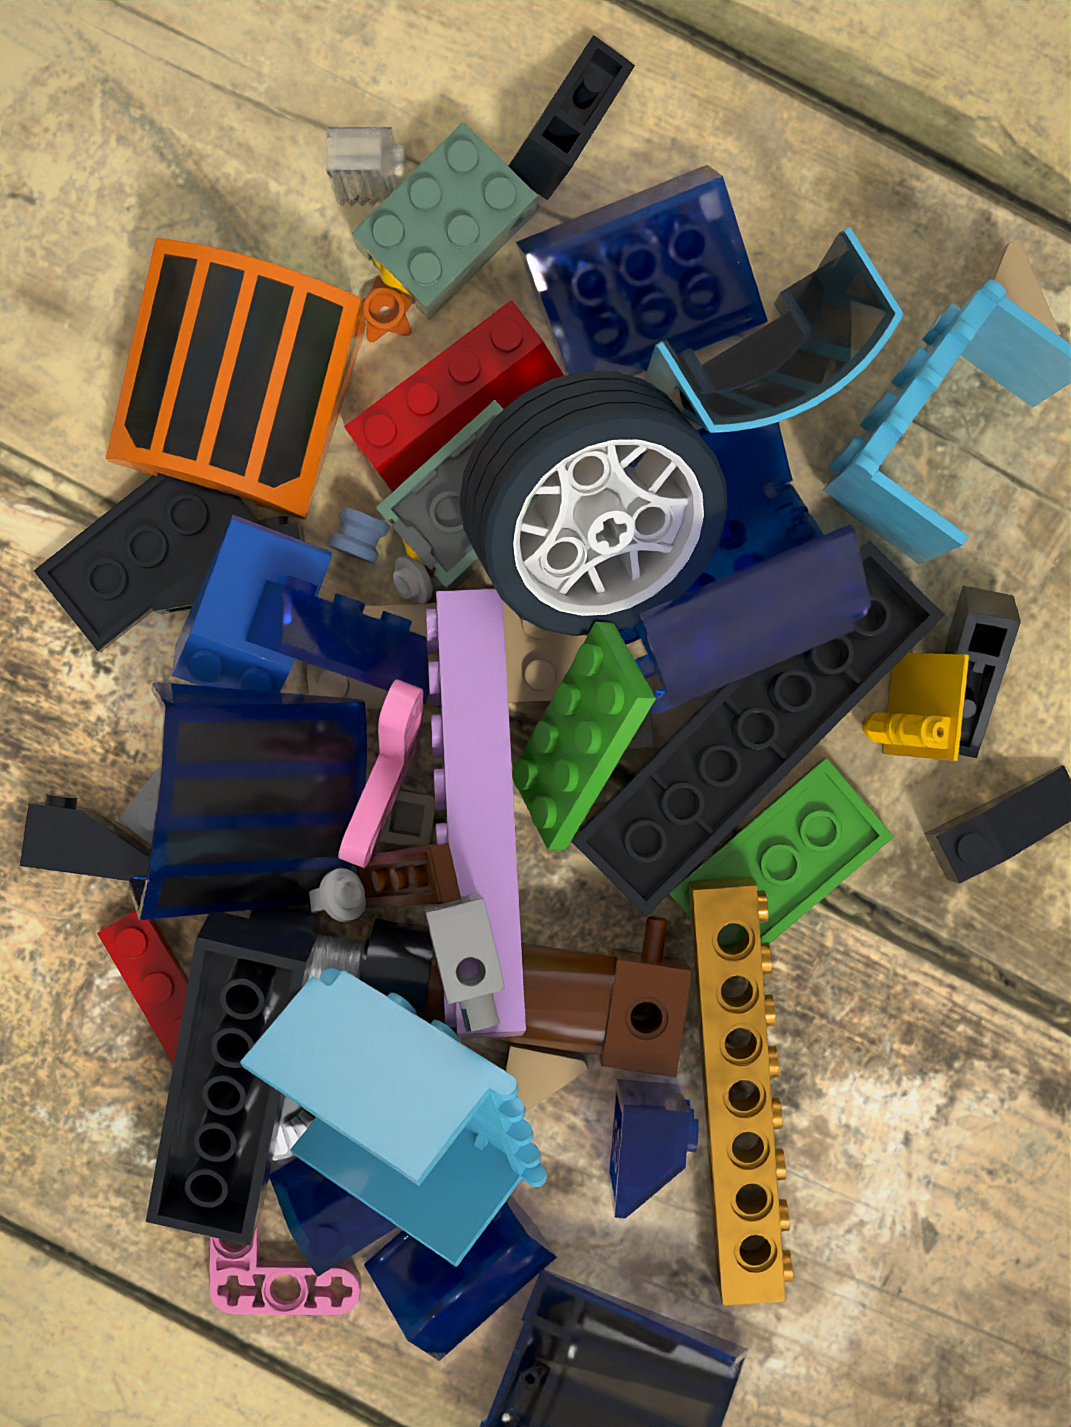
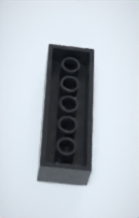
[146,910,318,1246]

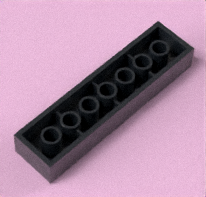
[571,540,945,917]

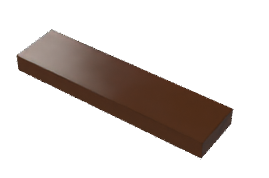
[356,843,461,908]

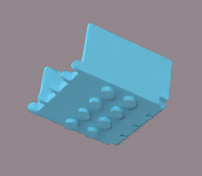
[823,279,1071,564]
[240,968,547,1267]

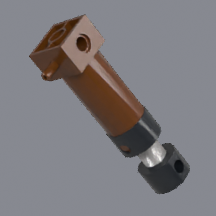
[249,903,692,1078]

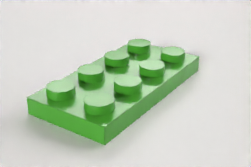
[512,621,656,850]
[669,758,894,947]

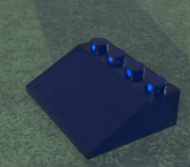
[515,165,768,376]

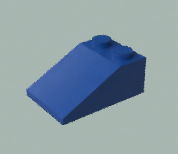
[171,514,332,711]

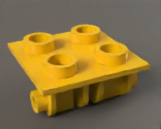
[862,653,969,761]

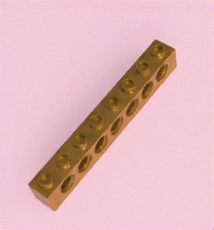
[688,877,793,1306]

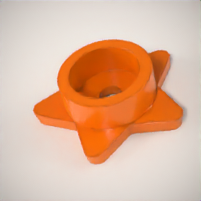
[362,276,412,343]

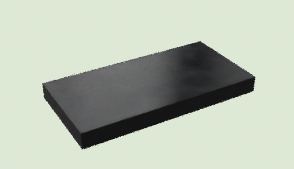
[34,442,259,652]

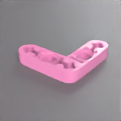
[338,679,423,868]
[209,1219,362,1315]

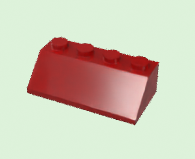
[344,300,564,492]

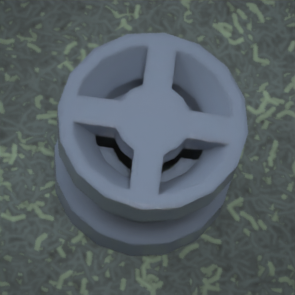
[327,506,390,564]

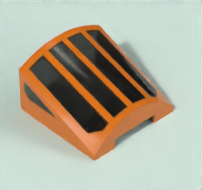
[106,238,366,520]

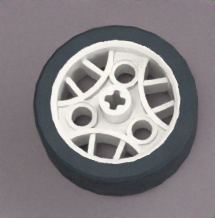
[459,371,728,636]

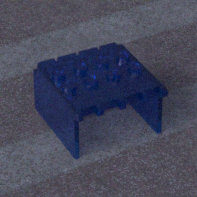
[618,399,871,713]

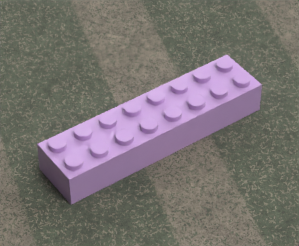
[426,589,526,1039]

